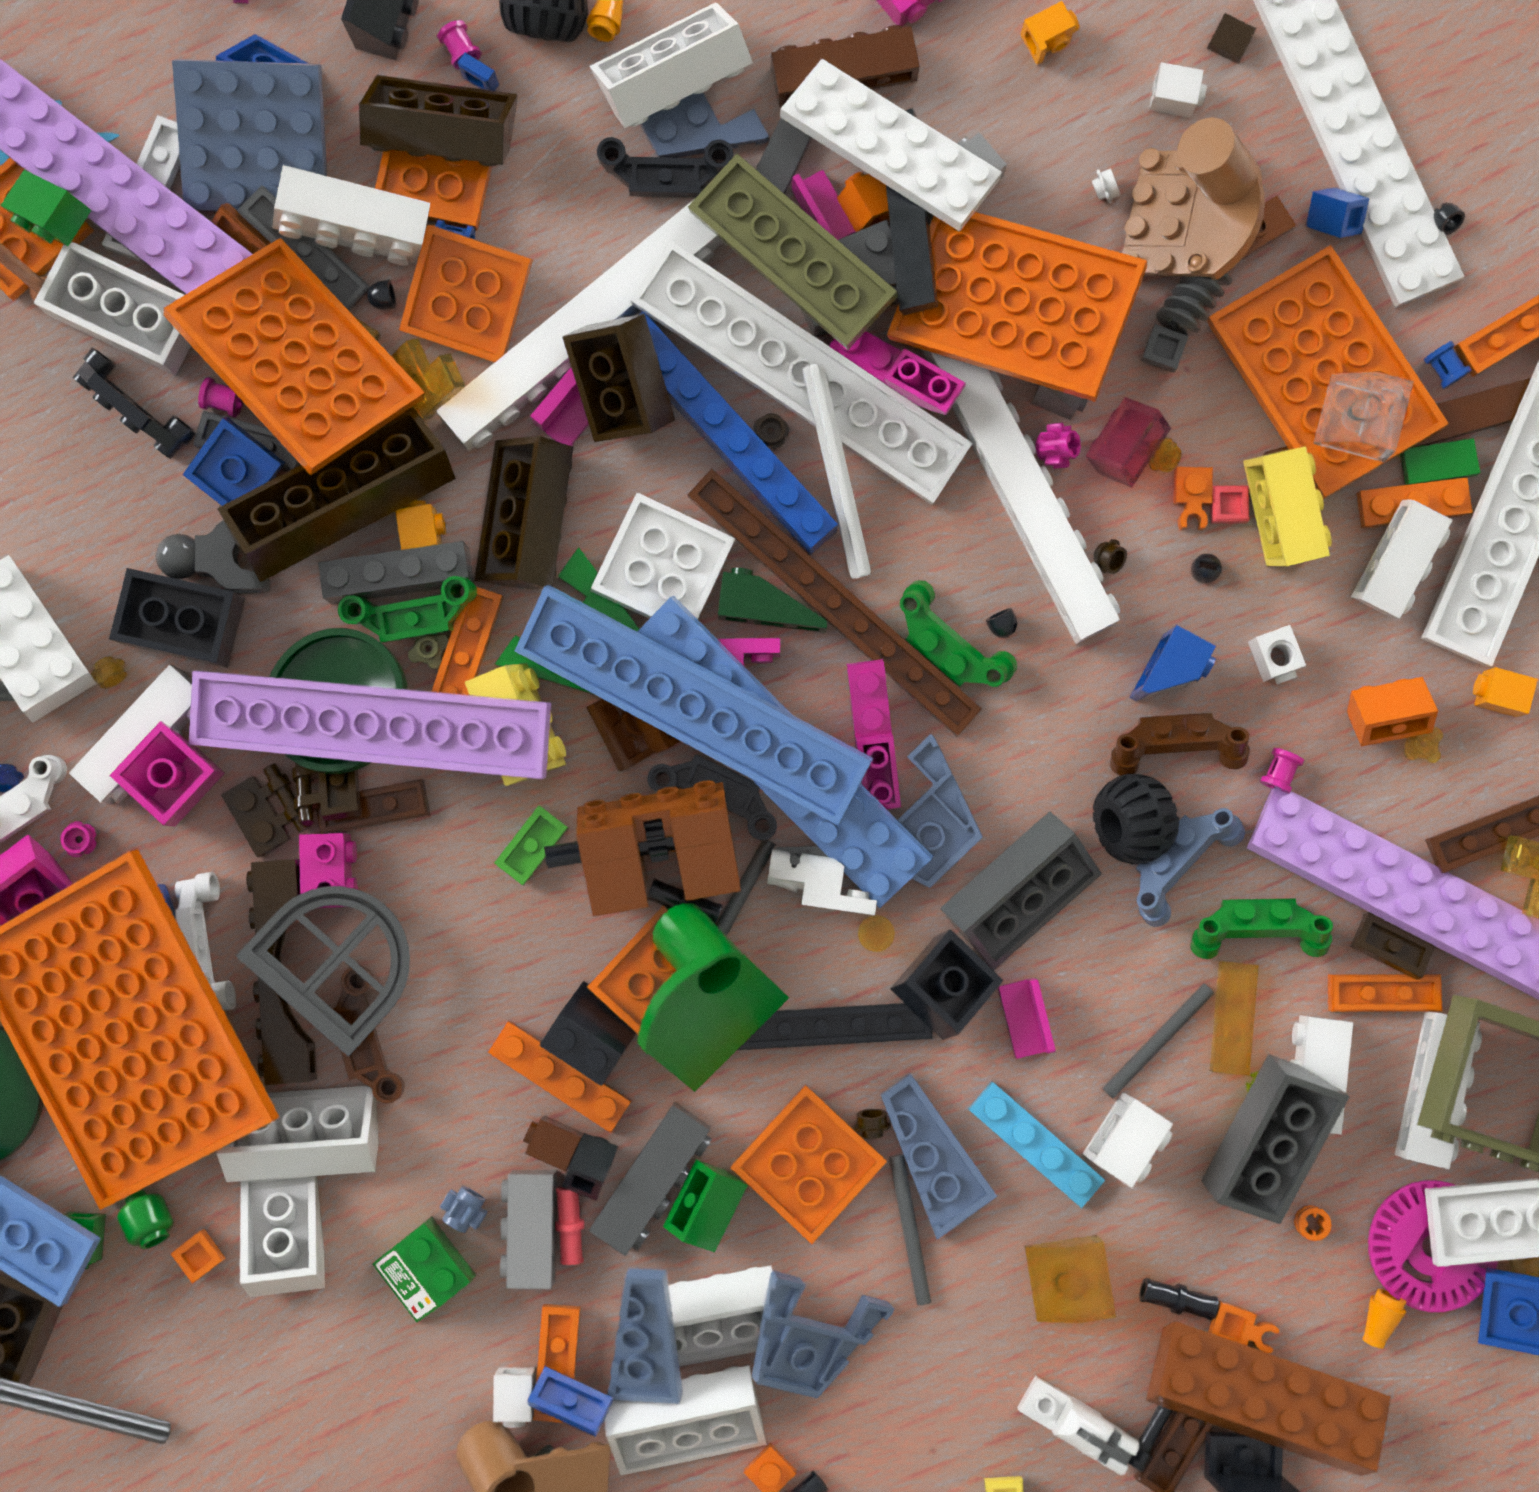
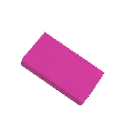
[792,170,856,240]
[530,368,589,446]
[997,978,1056,1059]

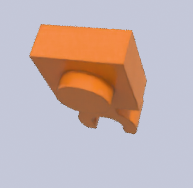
[1173,466,1213,530]
[1208,1300,1280,1353]

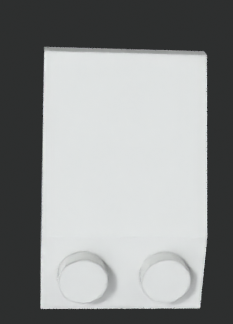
[240,1176,325,1297]

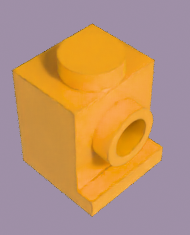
[1020,1,1080,65]

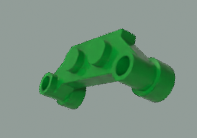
[338,576,477,643]
[900,580,1017,687]
[1190,898,1333,959]

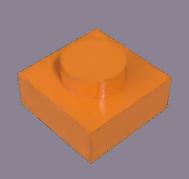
[171,1229,226,1284]
[744,1443,796,1492]

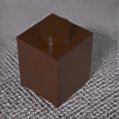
[523,1115,584,1172]

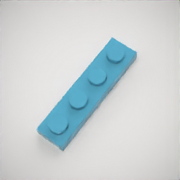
[968,1081,1105,1208]

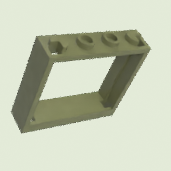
[1417,995,1539,1172]

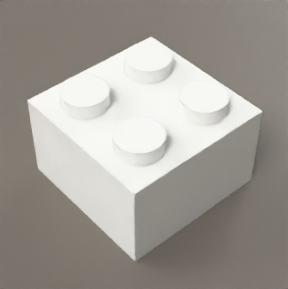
[1083,1092,1173,1188]

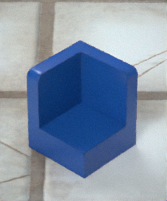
[1306,188,1370,238]

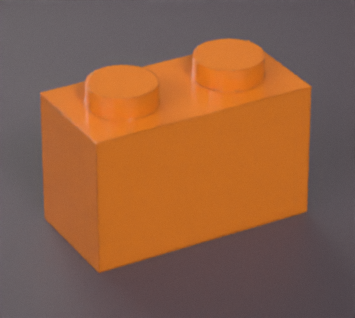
[1347,677,1438,747]

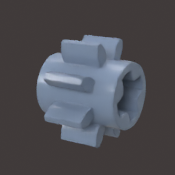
[439,1186,488,1233]

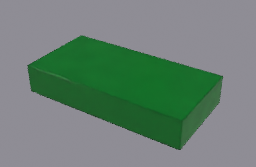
[1400,438,1480,485]

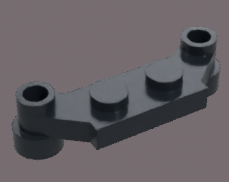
[597,137,733,198]
[72,347,196,459]
[647,754,777,841]

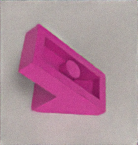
[718,638,780,666]

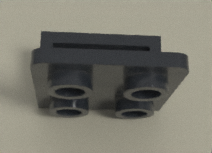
[1204,1432,1300,1492]

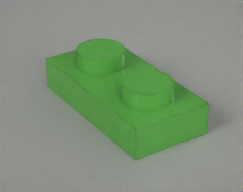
[494,805,569,886]

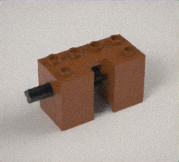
[544,780,741,917]

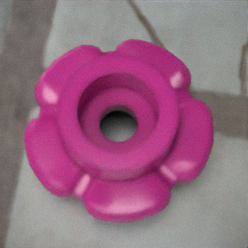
[60,821,97,857]

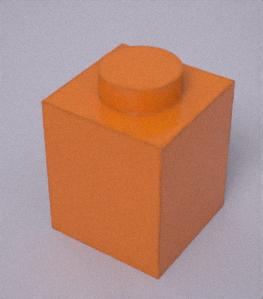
[837,172,890,232]

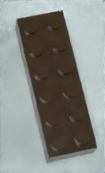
[217,407,456,583]

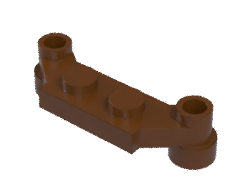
[1110,713,1250,776]
[332,966,405,1104]

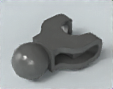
[155,521,270,594]

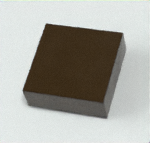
[1207,13,1256,64]

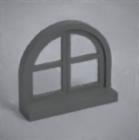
[236,886,410,1057]

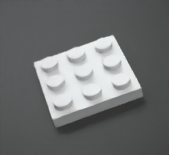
[590,493,735,619]

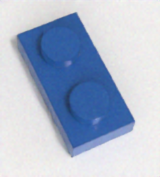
[527,1367,613,1437]

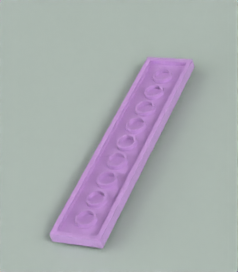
[0,59,252,294]
[189,671,551,779]
[1247,786,1539,1000]

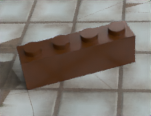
[771,25,920,107]

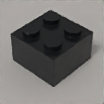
[890,929,1004,1040]

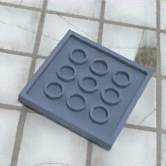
[172,59,327,211]

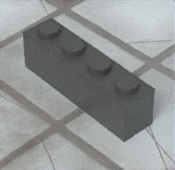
[318,541,474,605]
[589,1102,712,1256]

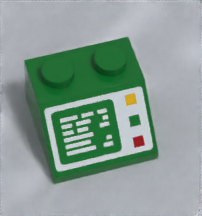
[372,1216,476,1323]

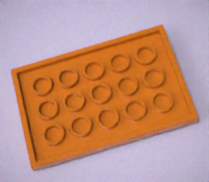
[887,212,1148,402]
[164,238,425,475]
[1206,245,1449,500]

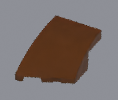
[586,699,681,772]

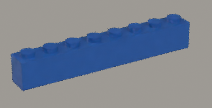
[640,311,838,555]

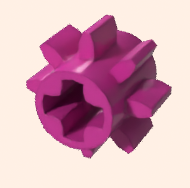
[1035,422,1081,469]

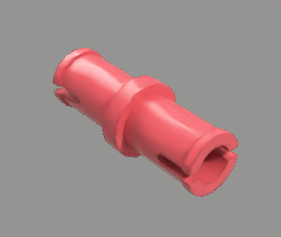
[555,1187,585,1265]

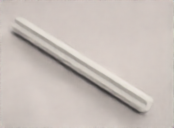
[803,363,871,578]

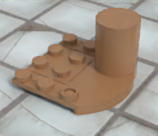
[1122,117,1265,280]
[456,1421,611,1492]

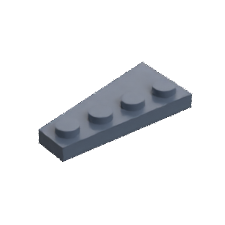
[880,1073,997,1240]
[607,1268,683,1404]

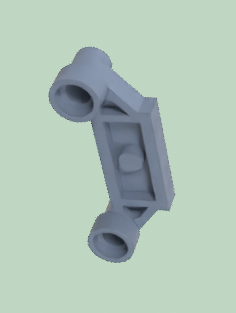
[1136,808,1245,927]

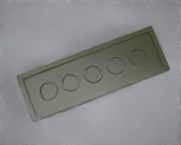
[688,154,898,350]

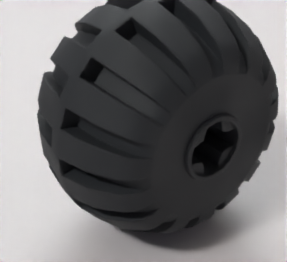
[499,0,588,42]
[1093,774,1179,864]

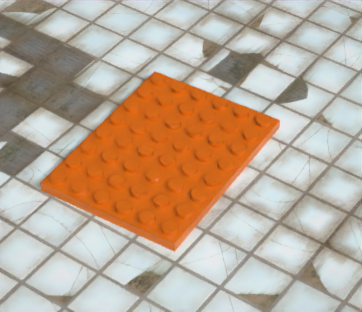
[0,849,280,1210]

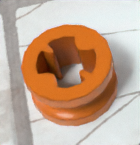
[1294,1205,1332,1241]

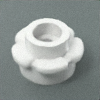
[1092,168,1121,203]

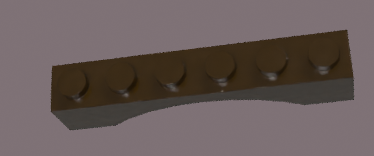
[246,859,317,1085]

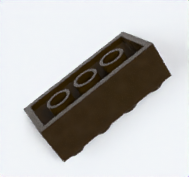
[359,75,518,166]
[474,436,573,589]

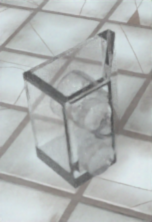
[1313,372,1414,462]

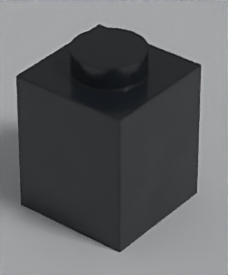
[562,1133,618,1201]

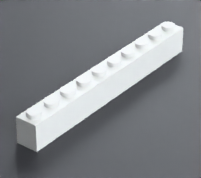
[436,201,727,451]
[921,349,1120,644]

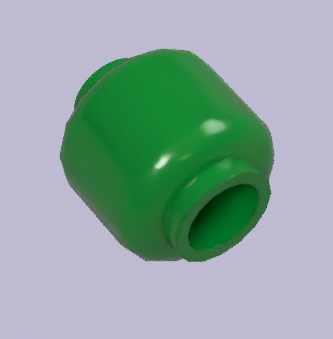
[117,1190,174,1250]

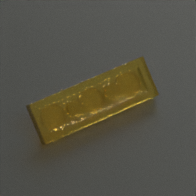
[1210,961,1259,1076]

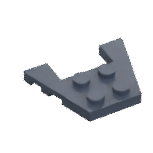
[640,93,769,158]
[898,734,983,888]
[752,1270,895,1399]

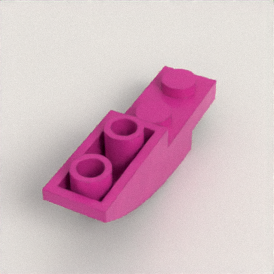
[829,331,966,415]
[846,659,901,809]

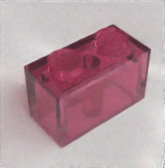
[1085,397,1172,488]

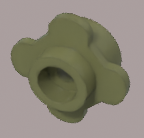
[408,634,449,669]

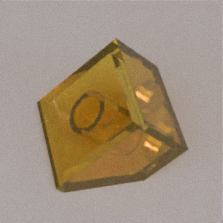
[1024,1235,1116,1323]

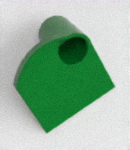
[638,903,789,1092]

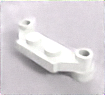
[0,755,67,844]
[175,872,236,1011]

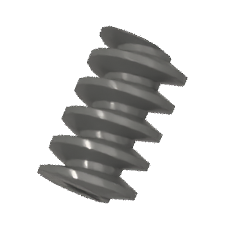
[1156,273,1232,336]

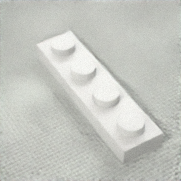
[102,115,180,262]

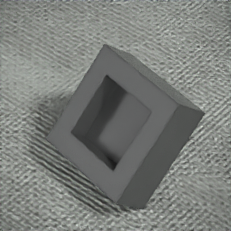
[1140,324,1189,373]

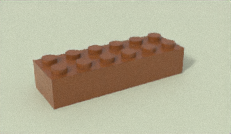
[1146,1321,1391,1476]

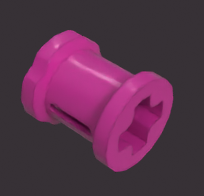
[437,20,482,70]
[198,377,244,418]
[1260,748,1305,794]

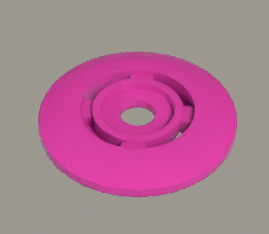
[1368,1180,1498,1312]

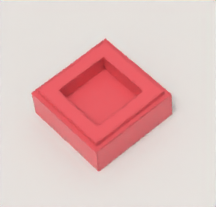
[1210,485,1249,524]

